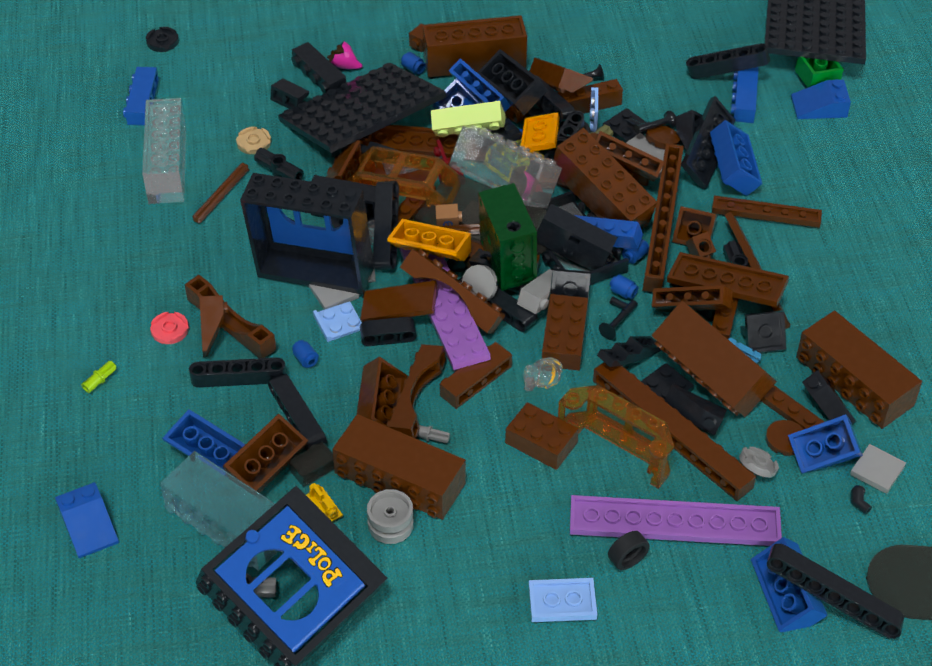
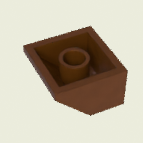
[672,206,718,249]

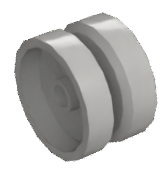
[367,489,413,544]

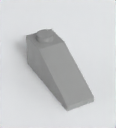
[517,269,553,314]

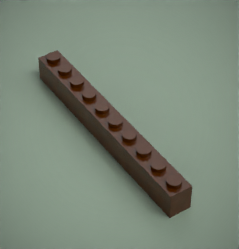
[642,143,684,292]
[593,362,756,501]

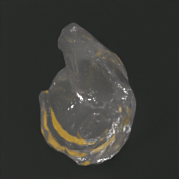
[523,357,563,391]

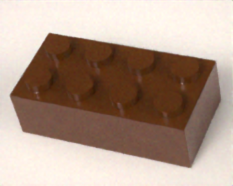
[541,294,588,371]

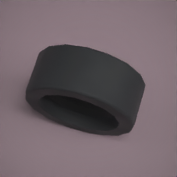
[608,531,650,570]

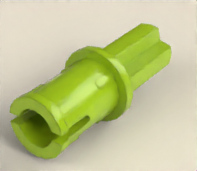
[81,361,117,393]

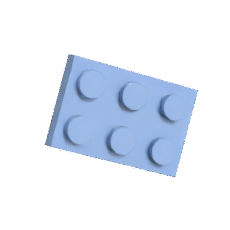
[529,578,597,622]

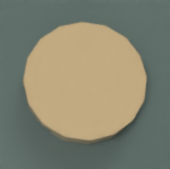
[236,127,271,155]

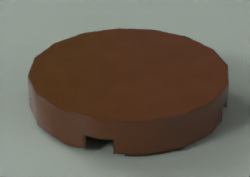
[646,125,680,149]
[765,420,804,456]

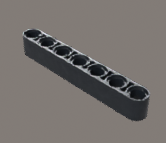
[767,543,904,639]

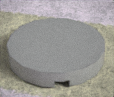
[462,265,497,301]
[739,447,779,478]

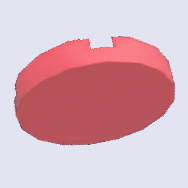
[150,312,189,344]

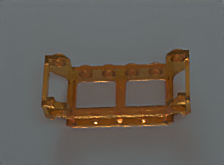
[346,146,460,207]
[558,385,674,489]

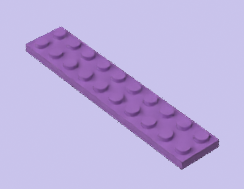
[398,247,491,370]
[570,495,782,546]

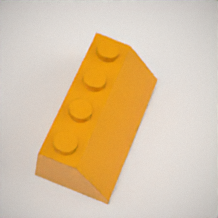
[387,219,471,261]

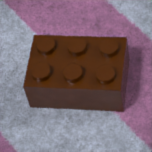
[505,402,579,470]

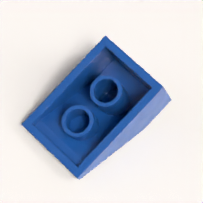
[433,78,482,132]
[791,79,851,119]
[788,415,863,474]
[55,482,119,558]

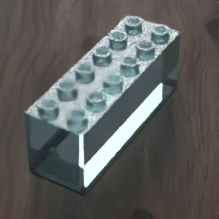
[160,451,278,570]

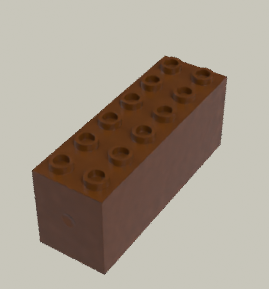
[423,15,527,77]
[551,128,657,230]
[651,301,777,417]
[796,310,922,429]
[332,414,466,520]

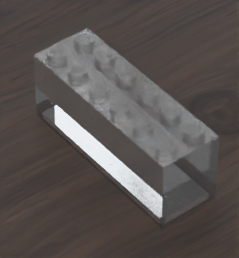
[142,98,186,204]
[448,125,562,208]

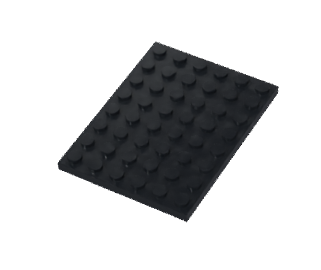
[764,0,866,65]
[278,63,447,153]

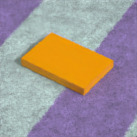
[520,112,560,154]

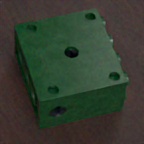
[478,183,537,291]

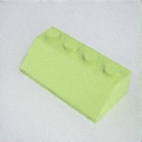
[431,101,506,137]

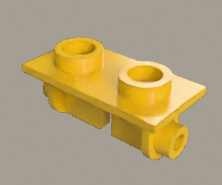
[306,483,343,522]

